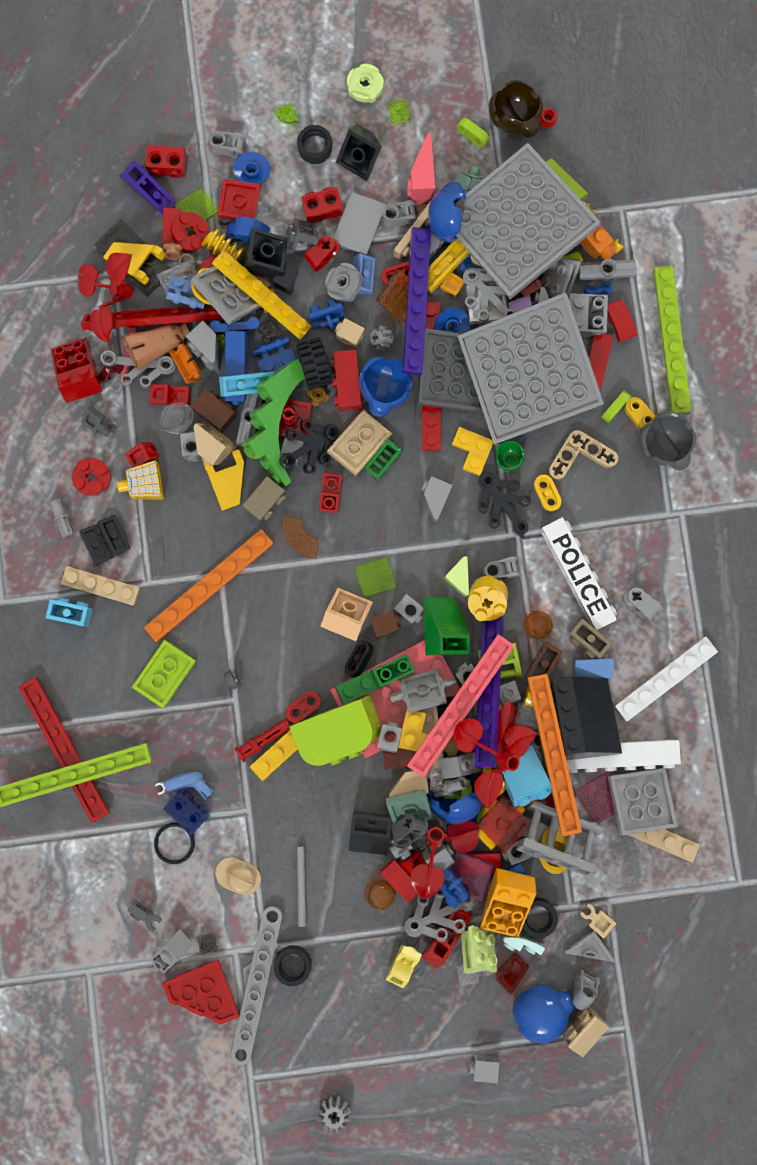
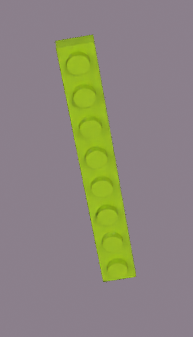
[653,266,691,414]
[0,743,153,807]

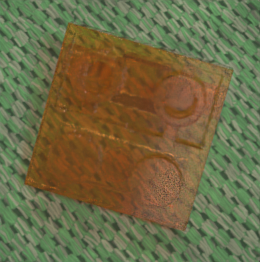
[375,270,408,324]

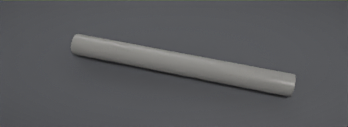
[297,846,306,927]

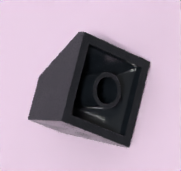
[336,124,382,181]
[242,227,288,276]

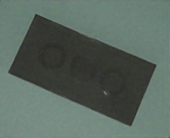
[94,219,173,297]

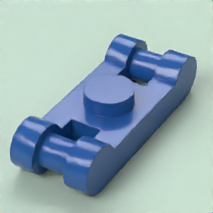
[209,317,259,333]

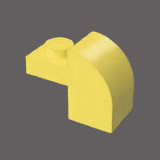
[385,945,422,988]

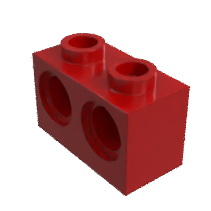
[145,145,187,178]
[301,187,343,223]

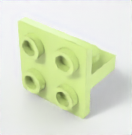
[461,925,497,974]

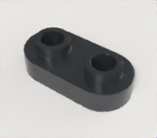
[345,640,374,678]

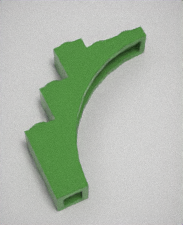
[242,359,305,486]

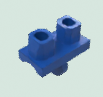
[309,299,345,331]
[440,867,470,908]

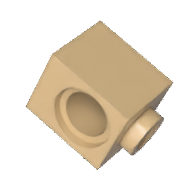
[335,318,365,350]

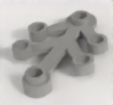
[463,268,517,322]
[101,350,176,388]
[405,893,475,942]

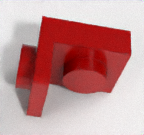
[125,442,160,468]

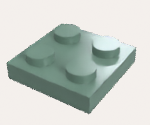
[386,790,433,824]

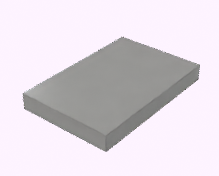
[333,192,386,255]

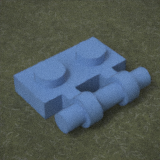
[166,275,205,309]

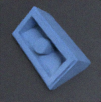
[352,253,376,295]
[573,659,614,678]

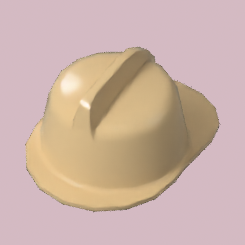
[215,857,261,895]

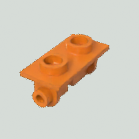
[169,343,202,384]

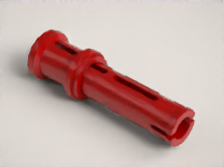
[235,718,290,762]

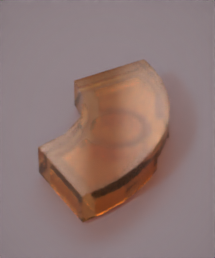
[282,517,318,559]

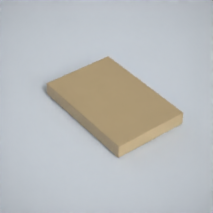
[327,409,392,476]

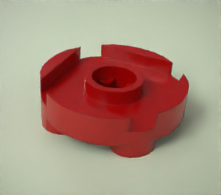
[171,212,209,252]
[72,458,111,497]

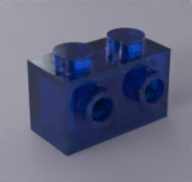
[163,790,210,836]

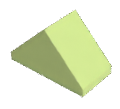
[444,556,469,597]

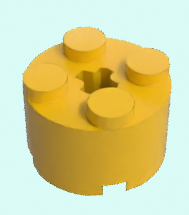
[468,576,508,621]

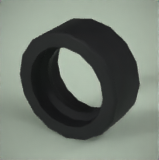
[297,125,332,164]
[522,898,558,938]
[274,945,312,986]

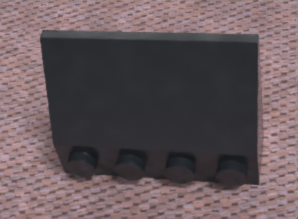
[550,677,622,760]

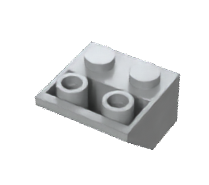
[569,293,608,338]
[186,321,221,374]

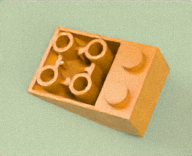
[480,868,536,938]

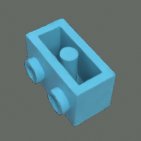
[45,597,93,628]

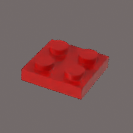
[217,179,261,220]

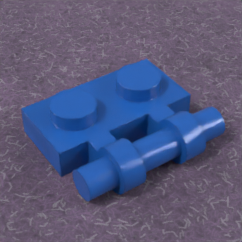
[253,337,296,373]

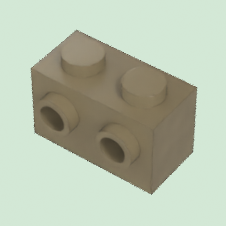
[243,477,286,522]
[566,619,613,659]

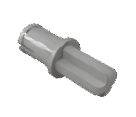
[49,499,73,537]
[432,777,468,798]

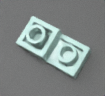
[501,934,545,955]

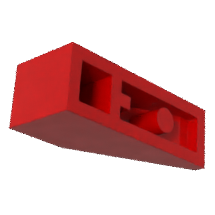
[421,909,472,968]

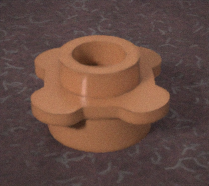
[163,243,183,260]

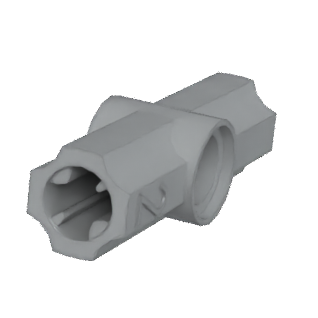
[577,259,637,281]
[236,393,263,447]

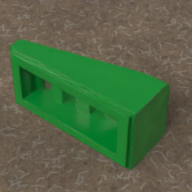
[364,439,403,480]

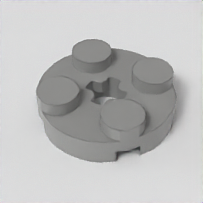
[325,263,363,302]

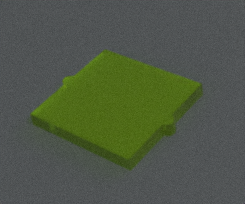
[174,187,218,230]
[355,558,396,597]

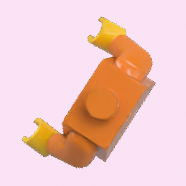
[580,203,624,260]

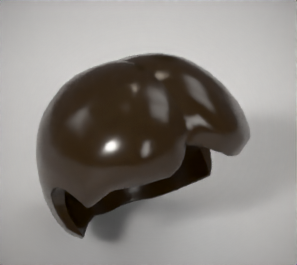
[489,80,543,138]

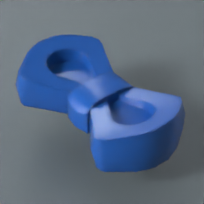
[584,282,612,295]

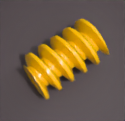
[201,228,244,262]

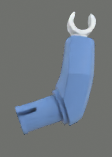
[155,772,214,800]

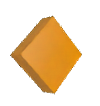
[440,273,465,298]

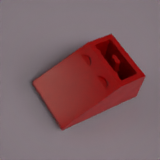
[51,338,102,403]

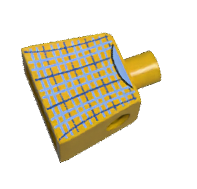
[117,461,164,500]

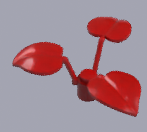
[78,252,133,342]
[453,718,537,809]
[410,821,480,899]

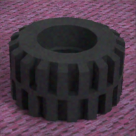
[296,337,333,390]

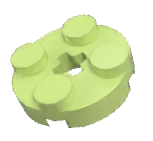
[347,64,384,103]

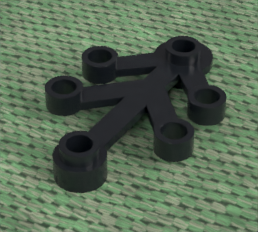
[279,419,340,474]
[477,472,532,536]

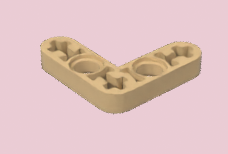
[548,430,618,481]

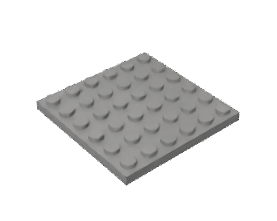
[454,143,601,299]
[458,292,605,444]

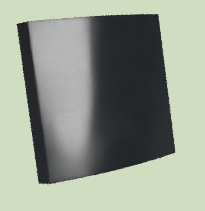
[79,514,131,566]

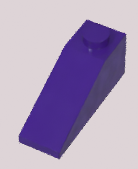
[119,160,177,215]

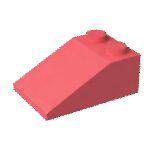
[407,133,435,205]

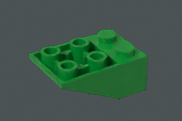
[424,597,471,656]

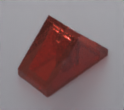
[494,952,529,995]

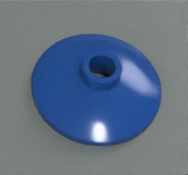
[233,152,270,185]
[434,308,470,334]

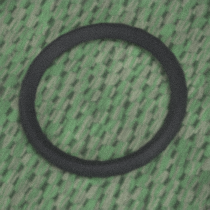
[154,823,195,864]

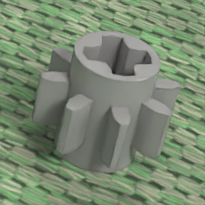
[370,326,394,350]
[389,838,413,860]

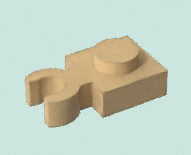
[579,903,616,938]

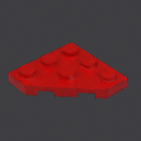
[162,959,240,1025]

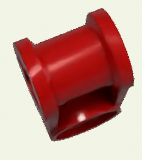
[303,236,340,272]

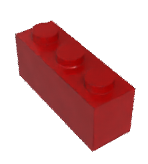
[330,350,362,412]

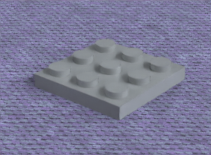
[190,266,261,325]
[608,768,678,836]

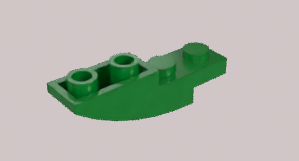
[335,654,415,705]

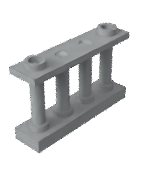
[516,800,605,877]

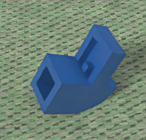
[225,217,270,243]

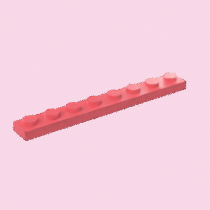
[407,634,515,778]

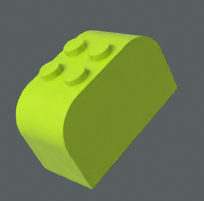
[289,695,381,766]

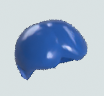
[428,181,466,243]
[359,357,412,417]
[426,775,482,824]
[512,985,575,1044]

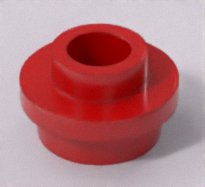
[539,108,557,128]

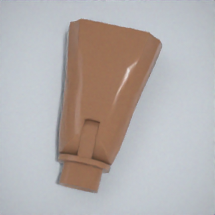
[122,324,190,370]

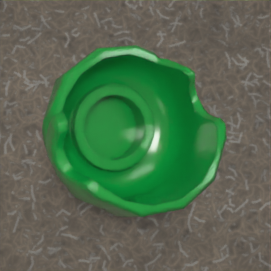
[496,440,525,472]

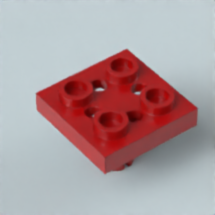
[278,399,312,438]

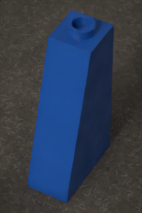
[225,331,249,405]

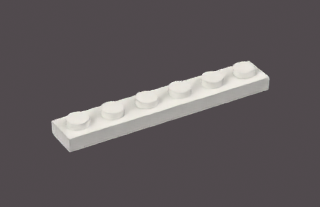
[614,637,718,722]

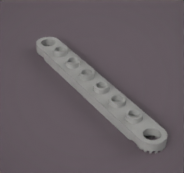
[231,905,282,1066]

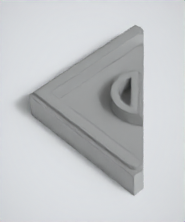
[564,929,615,962]

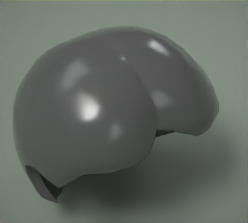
[639,411,696,471]

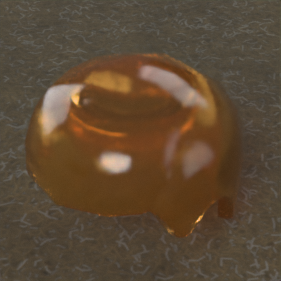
[523,611,553,640]
[364,879,396,910]

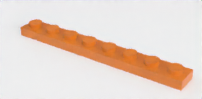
[144,529,274,642]
[527,674,582,836]

